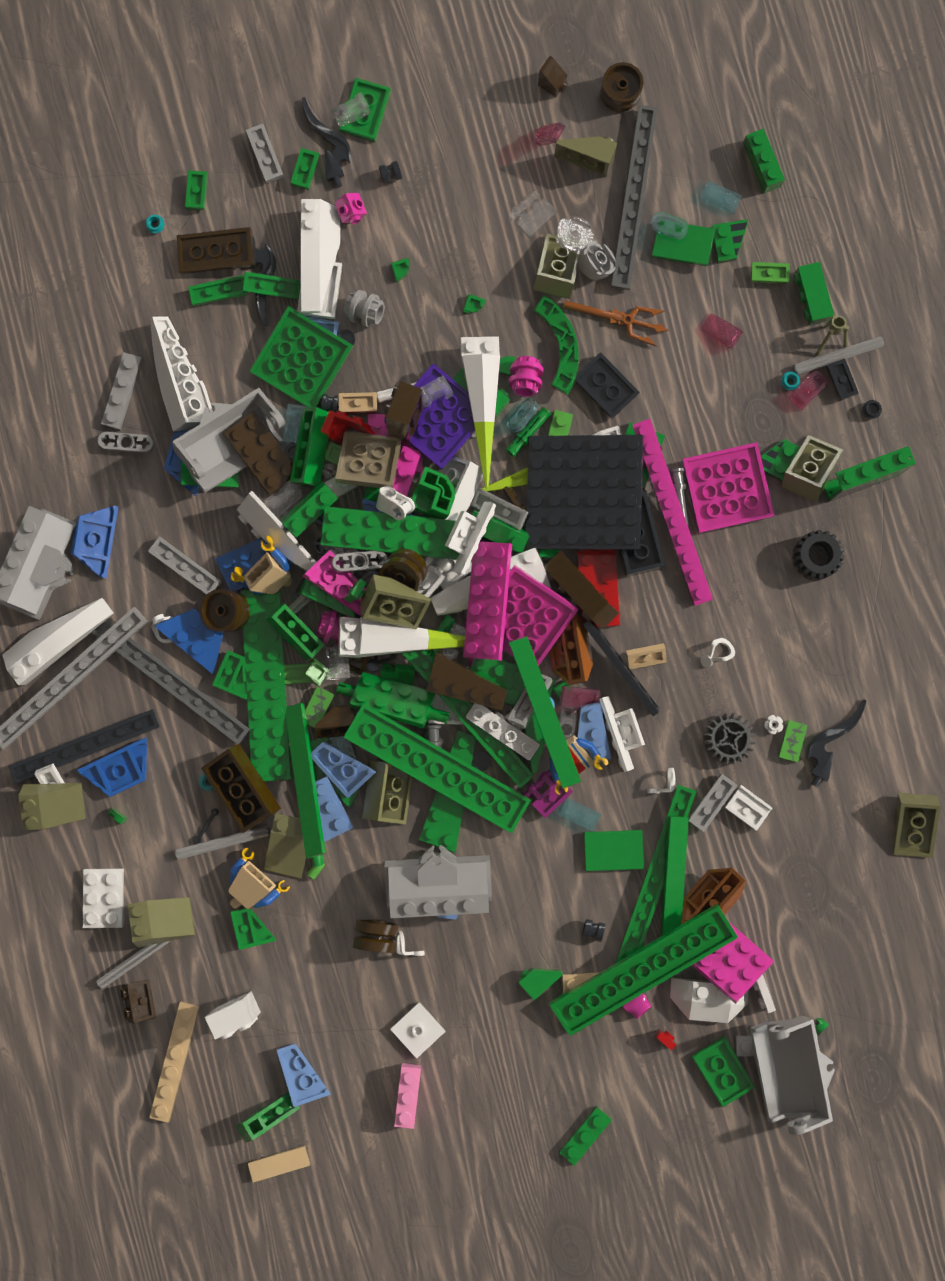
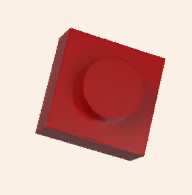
[655,1029,676,1051]

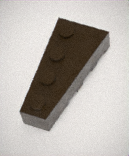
[544,551,619,629]
[426,651,507,710]

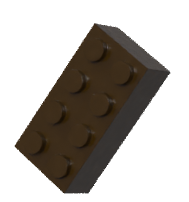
[384,381,424,443]
[201,744,281,833]

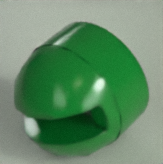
[814,1018,829,1036]

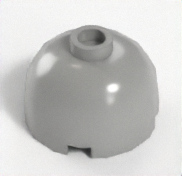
[578,240,616,280]

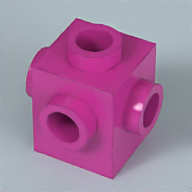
[334,193,367,224]

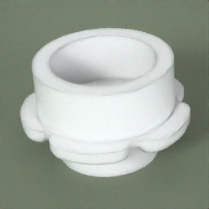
[764,715,783,734]

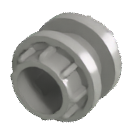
[344,290,385,327]

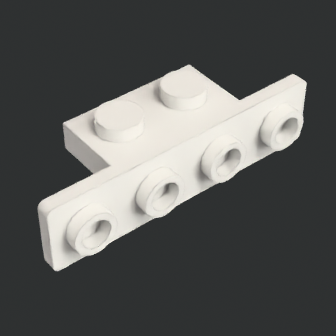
[445,502,496,575]
[599,696,645,772]
[466,704,540,760]

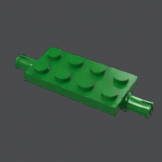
[336,672,450,728]

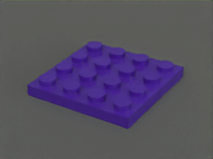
[384,363,475,470]

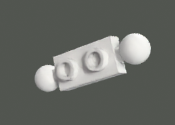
[417,558,452,598]

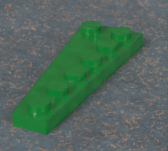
[419,730,476,852]

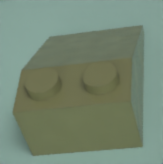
[554,136,617,176]
[533,234,583,299]
[782,435,843,502]
[360,575,431,629]
[18,783,86,830]
[893,793,941,858]
[264,813,306,878]
[128,897,195,948]

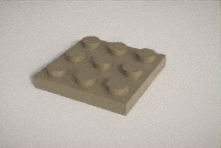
[335,432,401,488]

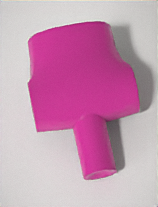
[623,993,652,1019]

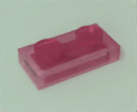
[533,122,565,146]
[559,686,600,708]

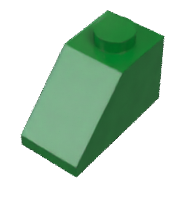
[518,968,563,1000]

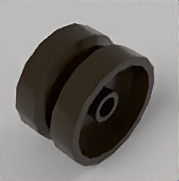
[600,62,644,112]
[378,549,427,591]
[200,589,250,632]
[353,919,399,953]

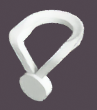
[151,614,173,644]
[701,638,735,668]
[647,768,675,794]
[395,931,425,956]

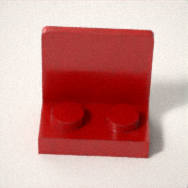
[321,410,375,446]

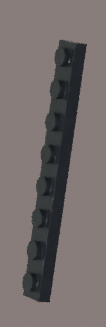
[8,709,161,784]

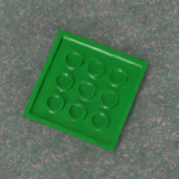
[250,306,354,408]

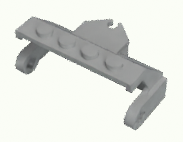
[172,388,285,493]
[0,506,76,620]
[384,845,492,918]
[750,1015,835,1135]

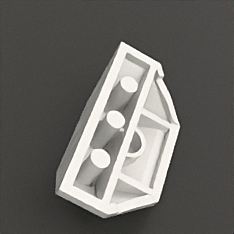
[670,978,749,1023]

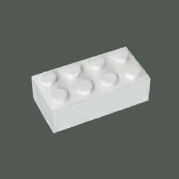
[205,991,261,1040]

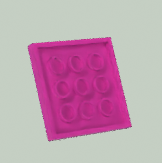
[682,442,775,533]
[503,565,579,666]

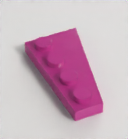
[303,550,366,617]

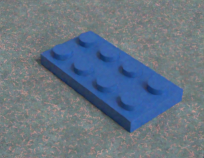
[216,528,294,591]

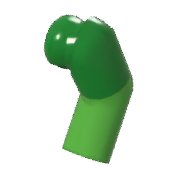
[307,855,325,879]

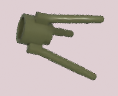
[815,315,850,356]

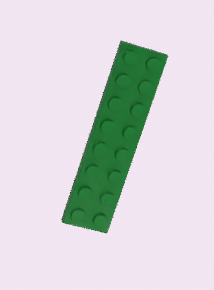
[321,506,472,562]

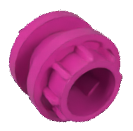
[509,356,544,397]
[316,609,350,646]

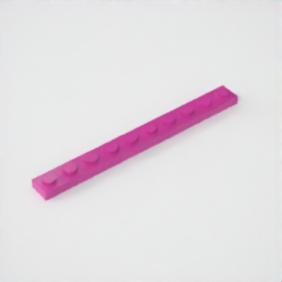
[632,419,713,606]

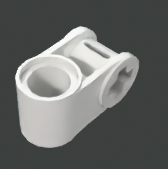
[376,486,415,520]

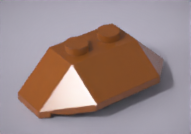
[550,611,593,685]
[681,867,747,924]

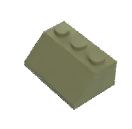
[362,761,413,824]

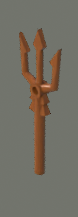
[563,300,669,347]

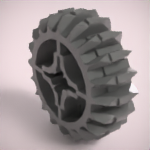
[703,713,756,765]

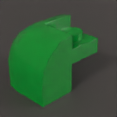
[411,467,456,519]

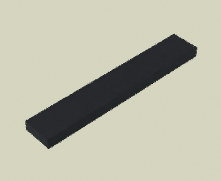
[583,620,660,717]

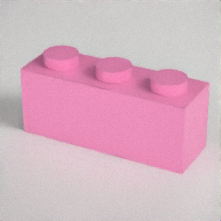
[394,1063,421,1129]

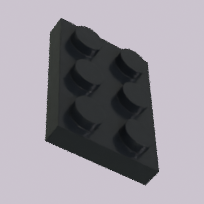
[575,352,640,419]

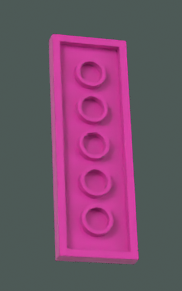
[463,542,512,661]

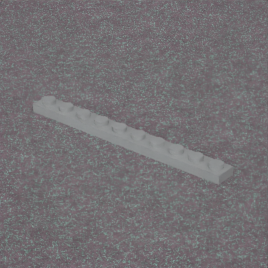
[0,607,148,750]

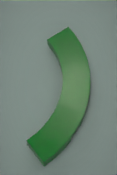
[534,295,579,396]

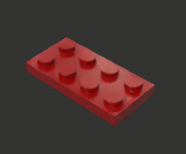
[577,550,620,627]

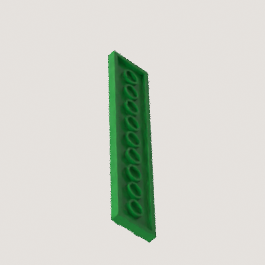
[241,589,291,781]
[344,704,531,834]
[549,904,738,1036]

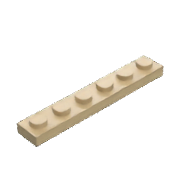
[149,1002,200,1123]

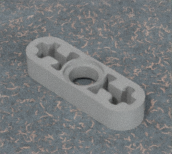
[98,432,154,453]
[331,551,387,573]

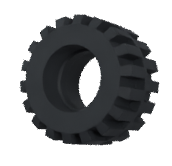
[792,530,845,580]

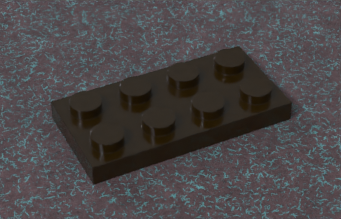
[177,227,254,274]
[222,410,293,495]

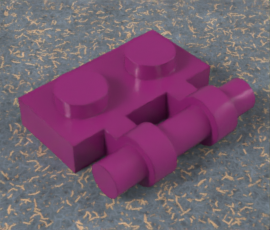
[522,769,573,818]

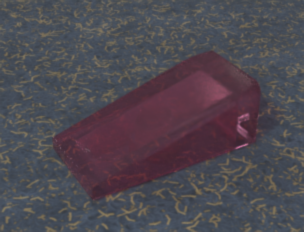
[701,313,744,350]
[789,370,829,410]

